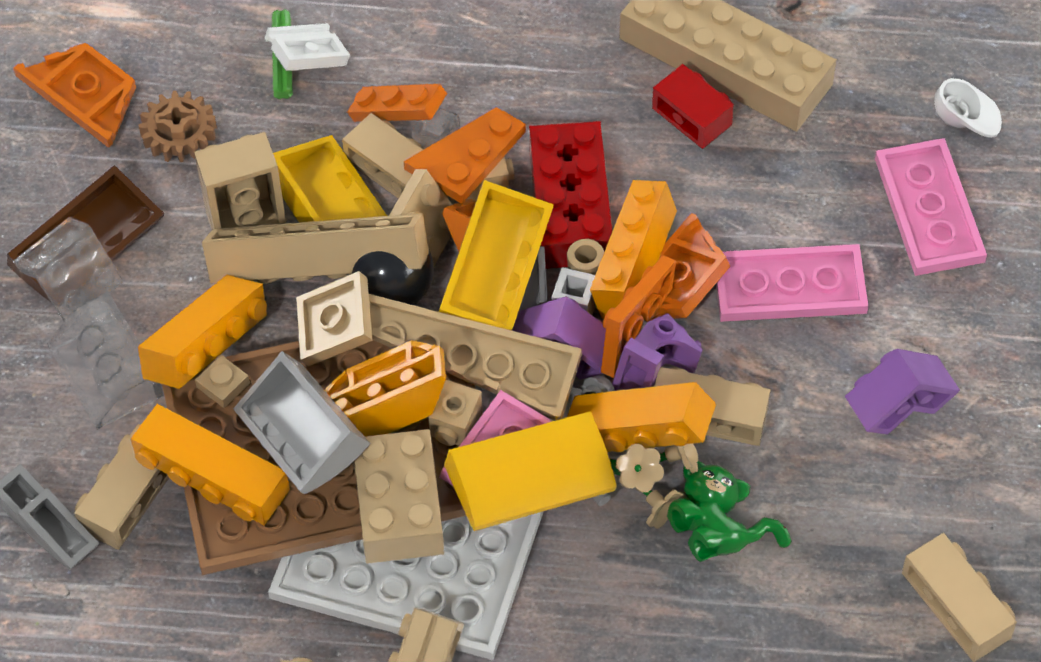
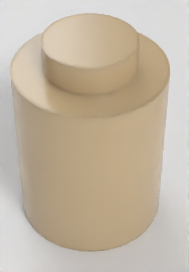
[567,239,604,275]

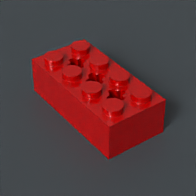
[529,121,612,269]

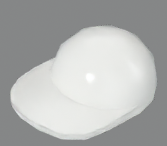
[934,78,1002,138]

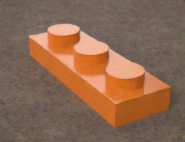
[347,84,447,122]

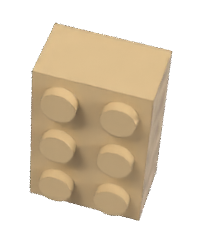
[194,132,286,230]
[355,429,444,564]

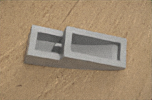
[0,464,99,570]

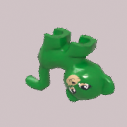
[667,460,792,562]

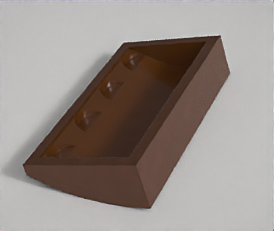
[7,165,165,306]

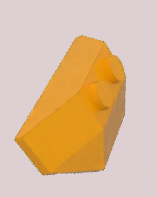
[325,340,446,437]

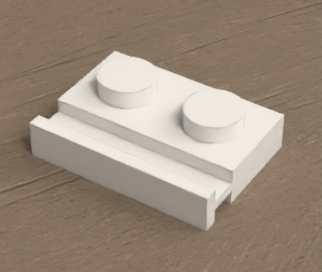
[264,23,350,71]

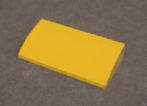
[273,135,387,223]
[438,180,554,331]
[444,411,617,531]

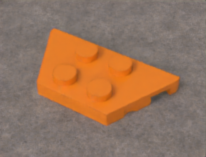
[13,43,136,148]
[652,213,730,320]

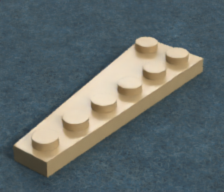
[369,294,582,421]

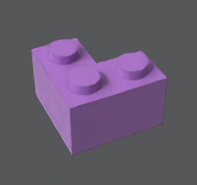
[512,296,606,380]
[845,349,960,435]

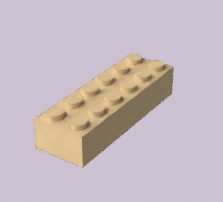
[620,0,836,132]

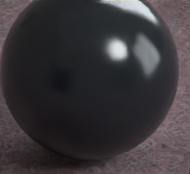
[346,250,434,305]

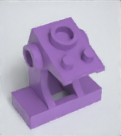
[612,314,703,391]

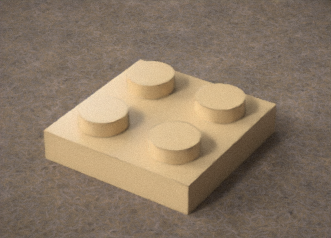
[389,169,453,266]
[296,271,372,366]

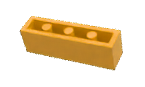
[590,180,677,319]
[138,275,267,389]
[567,382,716,452]
[131,404,290,526]

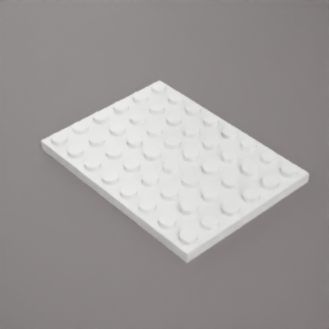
[268,385,582,660]

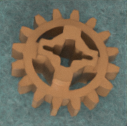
[139,91,217,162]

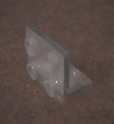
[13,217,123,324]

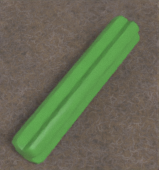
[272,9,293,100]

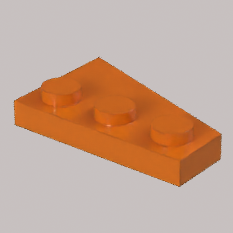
[403,107,526,204]
[601,255,676,378]

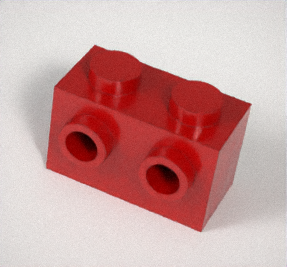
[652,64,734,149]

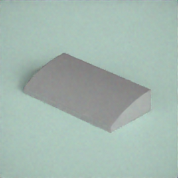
[233,351,370,494]

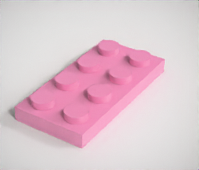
[875,138,987,276]
[716,244,868,322]

